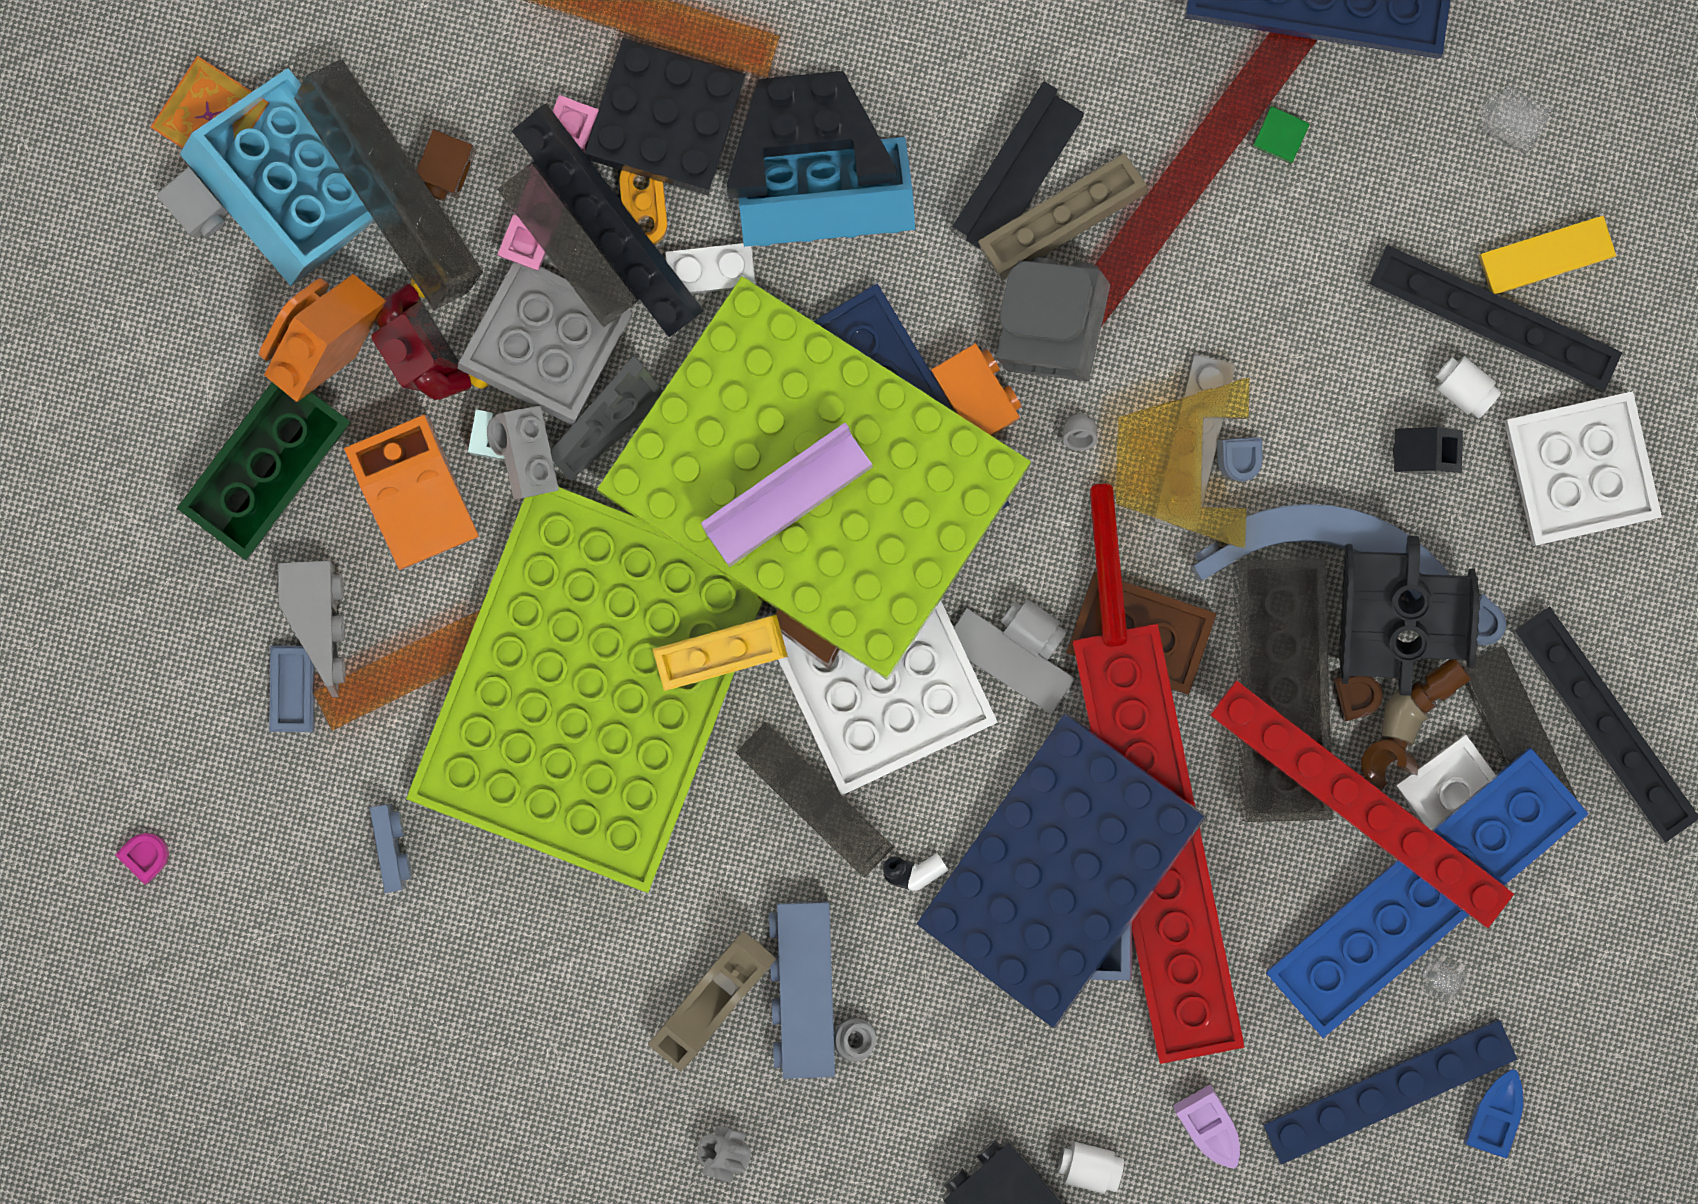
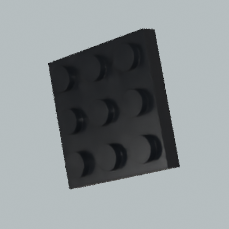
[585,37,746,196]

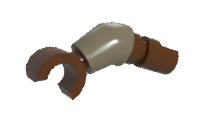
[1361,659,1471,791]

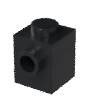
[1393,427,1463,474]

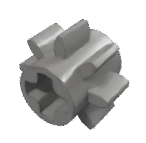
[697,1126,751,1183]

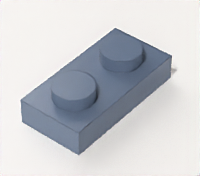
[370,803,412,893]

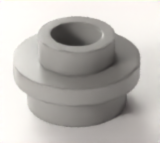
[834,1018,876,1062]

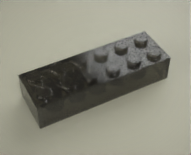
[1233,558,1333,822]

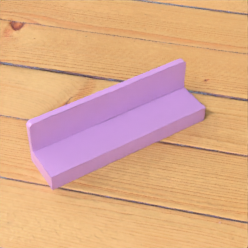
[701,423,873,567]

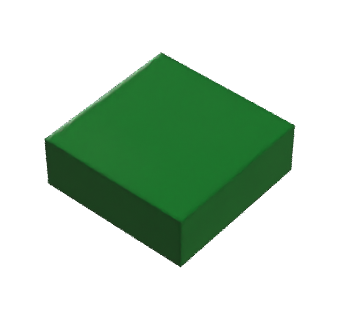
[1252,106,1310,164]

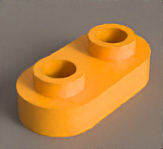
[619,170,668,245]

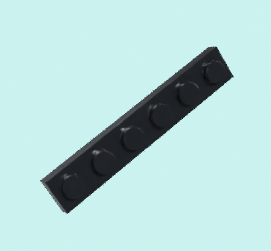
[512,103,704,337]
[1367,245,1623,393]
[1512,606,1698,843]

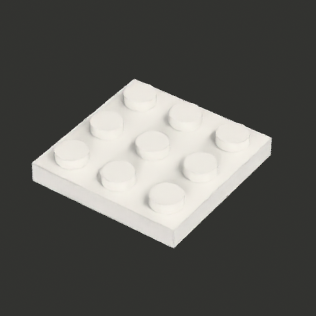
[1504,391,1662,546]

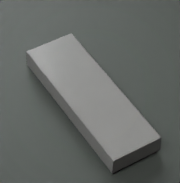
[954,608,1075,714]

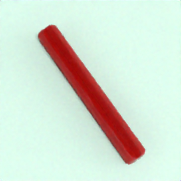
[1090,483,1127,647]

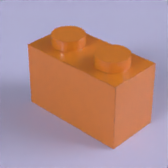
[931,343,1022,436]

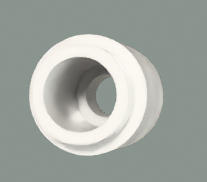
[1435,356,1501,418]
[1057,1141,1124,1194]

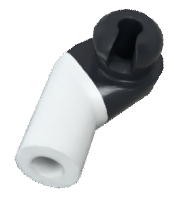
[883,853,949,891]

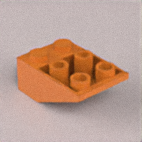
[344,415,479,570]

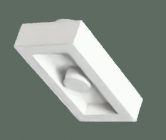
[665,243,756,294]

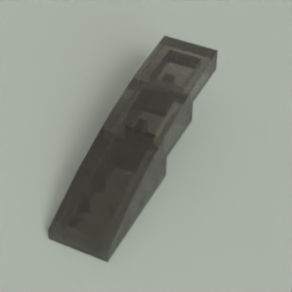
[736,722,894,878]

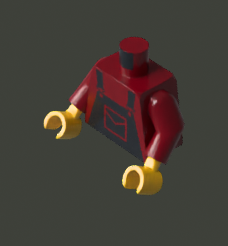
[371,265,490,400]

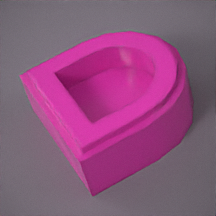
[115,833,169,885]

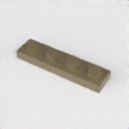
[978,153,1148,281]

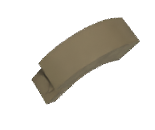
[648,931,777,1072]

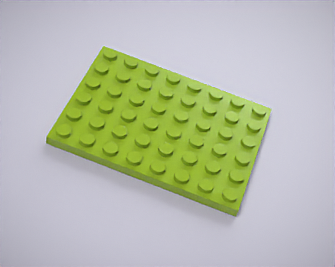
[597,276,1031,680]
[406,487,763,893]

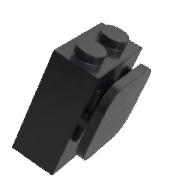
[942,1138,1065,1204]

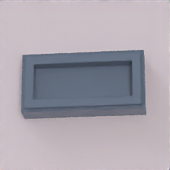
[269,646,315,732]

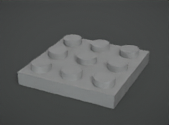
[458,262,633,426]

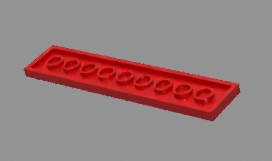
[1073,623,1245,1064]

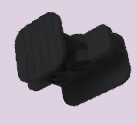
[1339,536,1480,696]

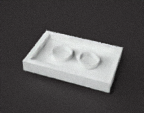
[1394,734,1496,830]

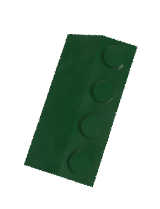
[176,382,351,561]

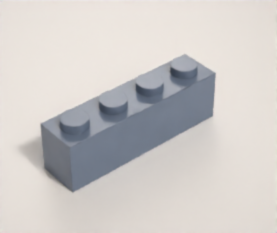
[769,901,835,1079]

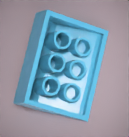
[180,68,398,286]

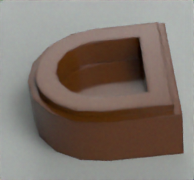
[1333,676,1382,721]

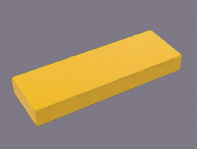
[1478,215,1616,295]
[653,615,788,691]

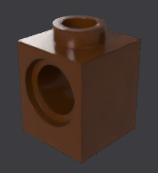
[414,129,477,201]

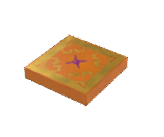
[150,56,269,149]

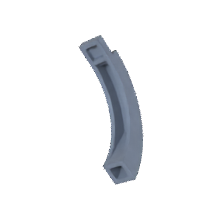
[1190,504,1450,602]

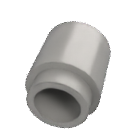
[1000,599,1067,660]

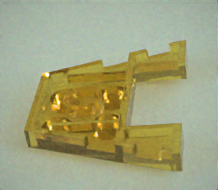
[1116,378,1250,549]

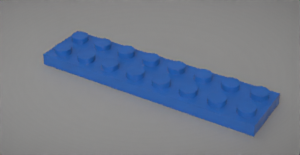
[1266,747,1589,1038]

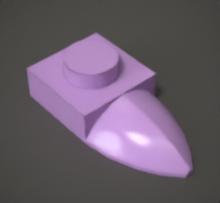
[1173,1084,1240,1169]

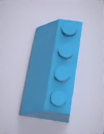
[739,137,915,247]

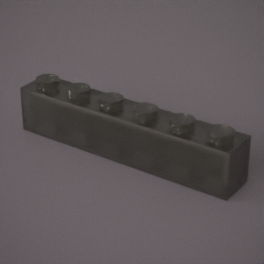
[294,59,483,310]

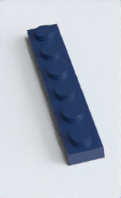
[1262,1019,1518,1165]

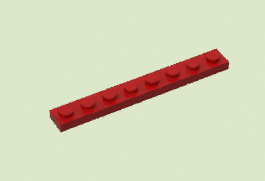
[1209,680,1514,928]

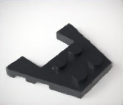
[727,71,897,199]

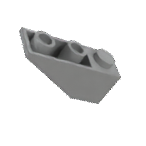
[278,560,346,697]

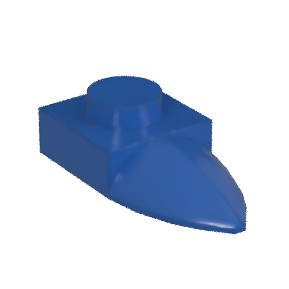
[1463,1069,1523,1159]

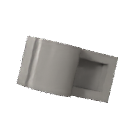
[487,405,559,500]

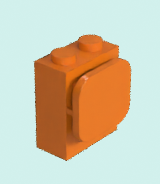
[258,274,386,402]

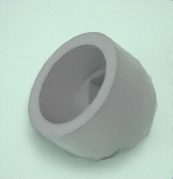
[1063,413,1098,451]

